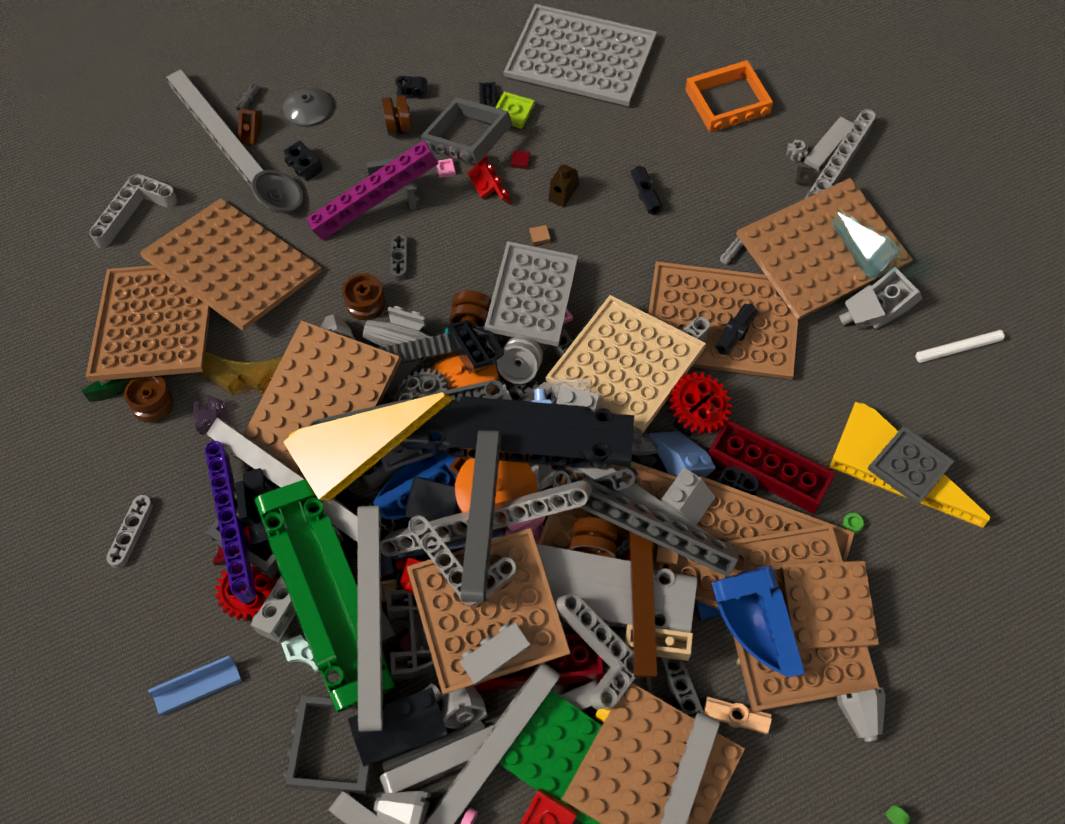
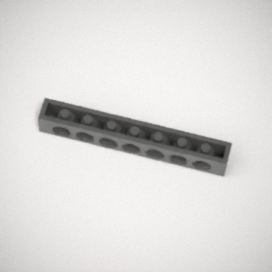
[577,477,738,577]

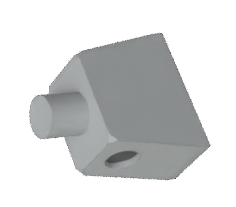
[839,285,888,329]

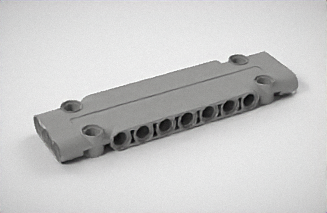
[465,538,697,633]

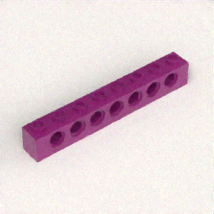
[307,140,439,241]

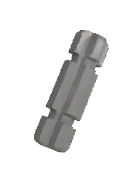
[720,237,744,265]

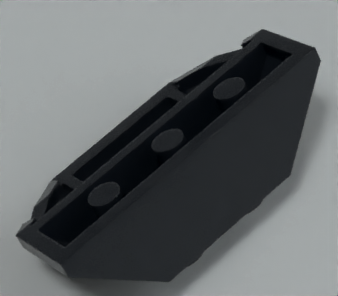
[448,320,504,374]

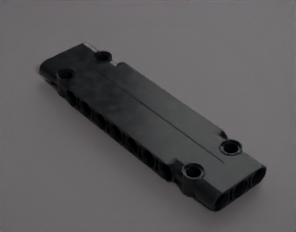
[404,396,634,469]

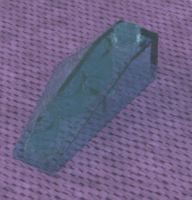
[831,211,902,281]

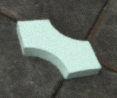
[281,634,321,673]

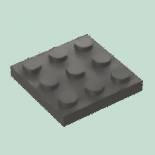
[868,426,954,505]

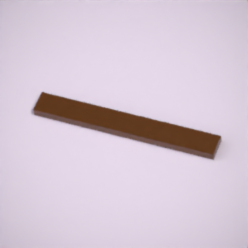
[629,531,657,678]

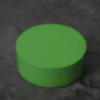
[842,513,864,534]
[886,805,910,824]

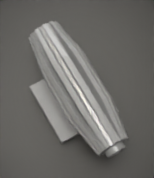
[363,306,435,358]

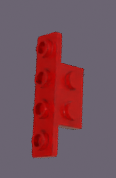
[467,154,511,204]

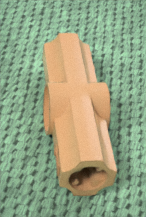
[703,697,771,734]

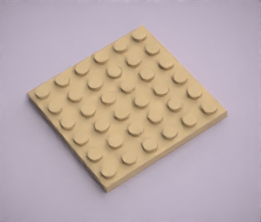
[545,295,706,434]

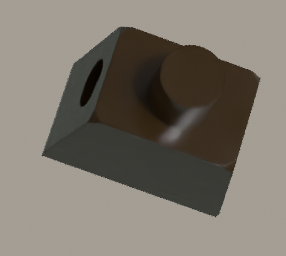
[549,164,579,208]

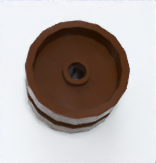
[382,95,411,136]
[342,273,386,320]
[449,290,491,327]
[124,376,174,422]
[569,517,619,558]

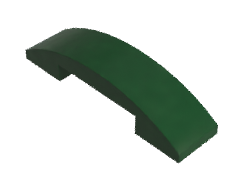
[81,378,134,402]

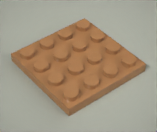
[780,561,879,650]

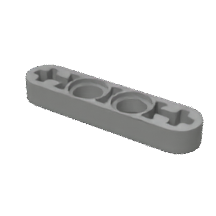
[106,495,153,569]

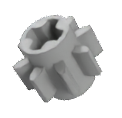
[786,140,809,161]

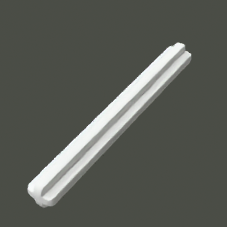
[915,330,1005,363]

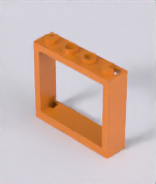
[685,60,773,132]

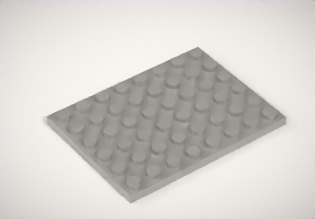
[504,4,657,106]

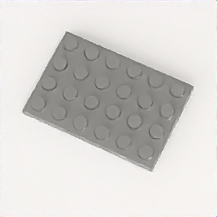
[484,241,578,346]

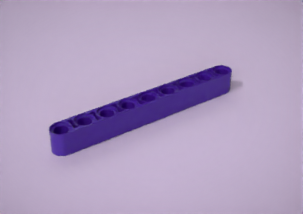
[205,441,256,604]

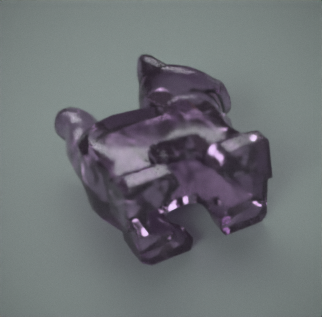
[193,395,225,435]

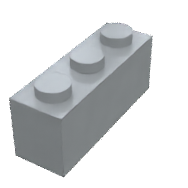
[459,623,531,686]

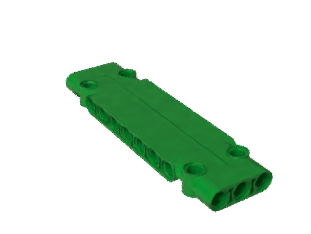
[254,479,396,713]

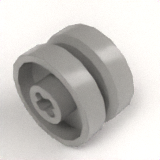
[497,336,543,384]

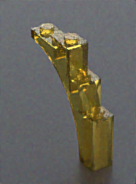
[199,351,283,396]

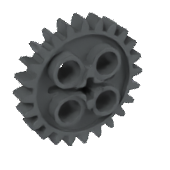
[390,368,451,403]

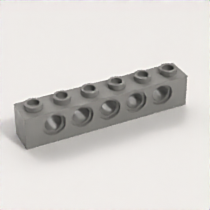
[250,527,343,642]

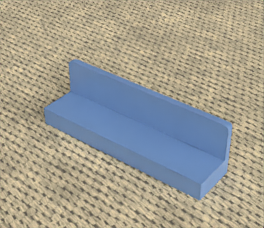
[148,655,242,716]

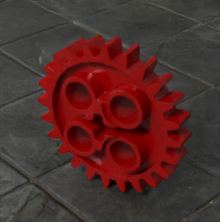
[669,372,732,434]
[215,556,281,622]

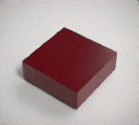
[511,150,530,169]

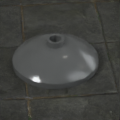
[283,87,333,127]
[251,170,303,213]

